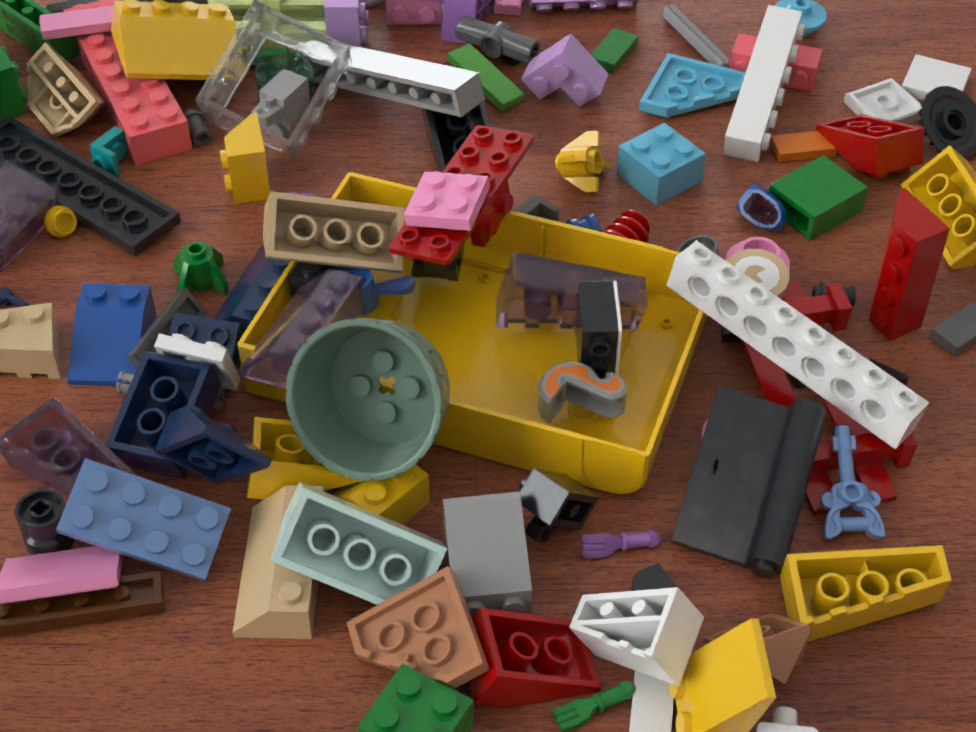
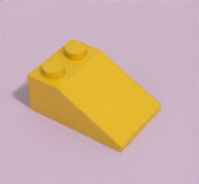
[247,417,364,500]
[669,618,776,732]

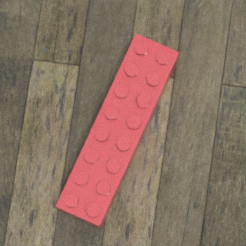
[63,0,192,166]

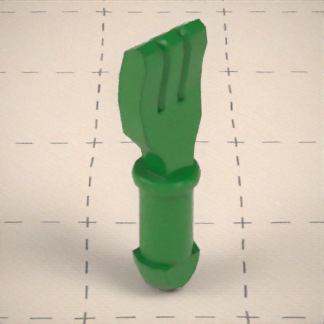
[551,681,636,732]

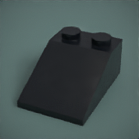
[422,101,491,173]

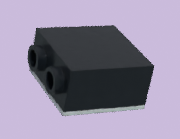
[575,281,622,379]

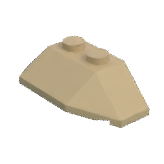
[26,42,106,137]

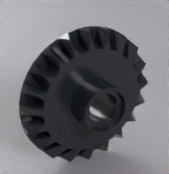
[918,86,976,160]

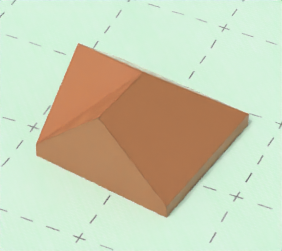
[702,613,811,684]

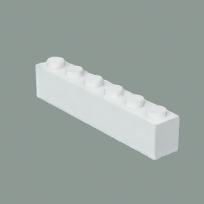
[723,5,805,162]

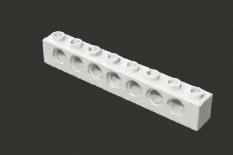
[666,240,929,449]

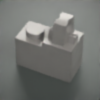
[251,69,313,145]

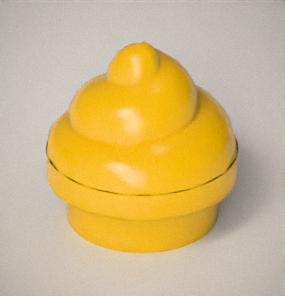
[44,205,77,238]

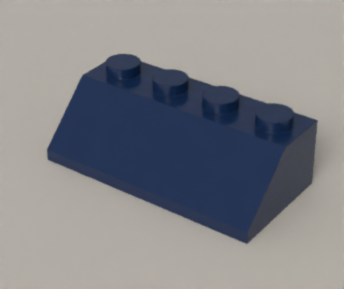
[213,244,290,337]

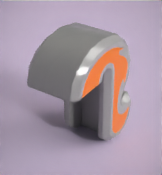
[537,361,627,423]

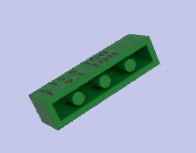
[0,0,79,61]

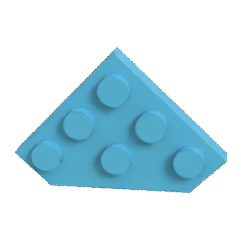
[639,53,746,118]

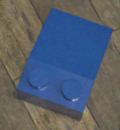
[67,283,156,386]

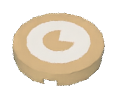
[727,249,790,299]

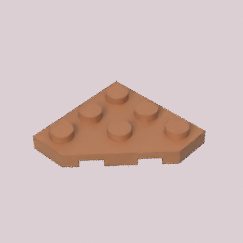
[346,566,490,689]

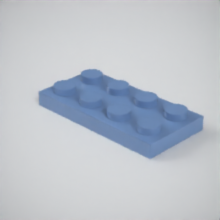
[56,458,231,582]

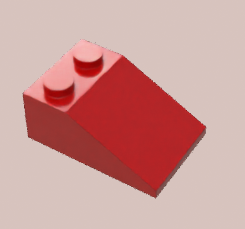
[816,114,924,178]
[469,607,602,708]

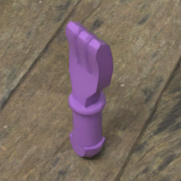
[582,530,661,558]

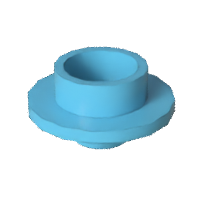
[775,0,827,37]

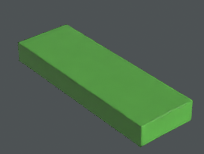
[447,43,525,112]

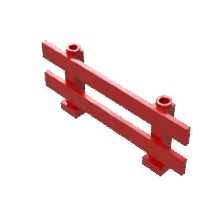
[740,280,918,515]

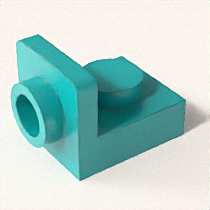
[89,126,128,177]

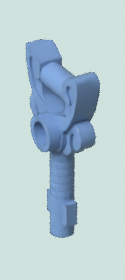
[820,425,885,541]

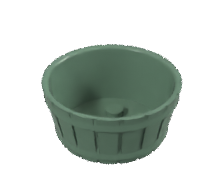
[286,318,450,481]

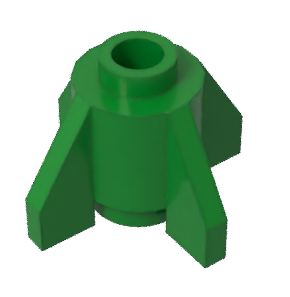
[172,242,229,295]

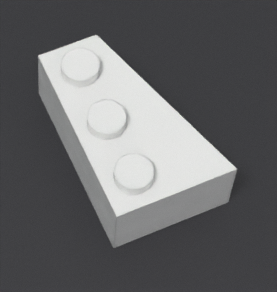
[569,587,704,686]

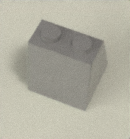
[443,492,532,618]

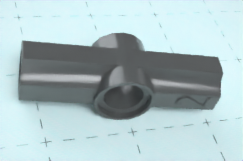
[455,15,540,64]

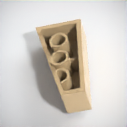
[0,303,61,379]

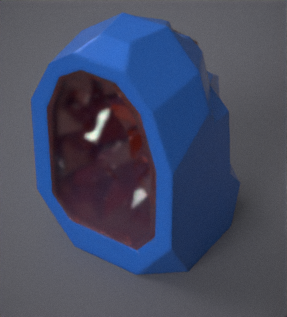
[736,183,786,232]

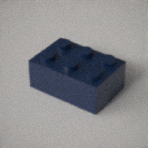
[105,351,221,479]

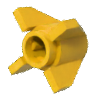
[555,131,610,193]

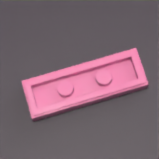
[39,5,114,40]

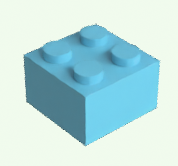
[616,123,706,206]

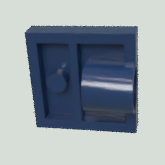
[169,313,243,392]

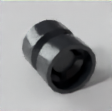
[15,489,75,555]

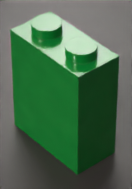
[768,155,868,241]

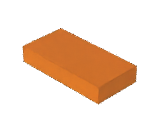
[770,131,837,162]

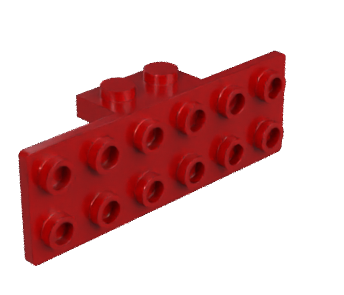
[388,125,534,265]

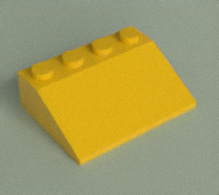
[111,0,243,81]

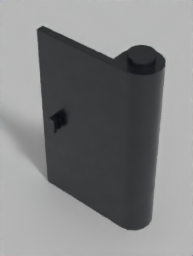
[670,386,827,579]

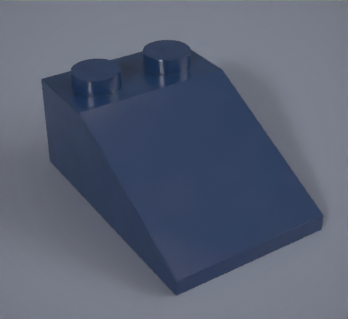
[154,406,272,484]

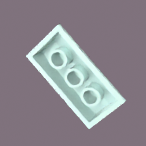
[270,481,447,605]

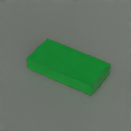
[591,28,638,73]

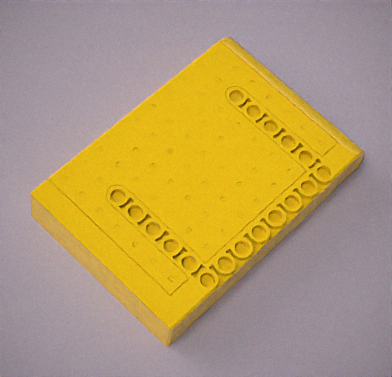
[237,172,708,494]

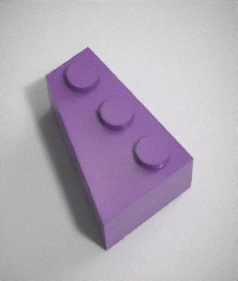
[440,0,495,45]

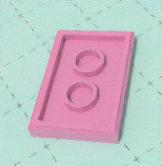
[0,546,123,604]

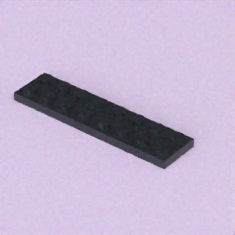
[0,117,181,256]

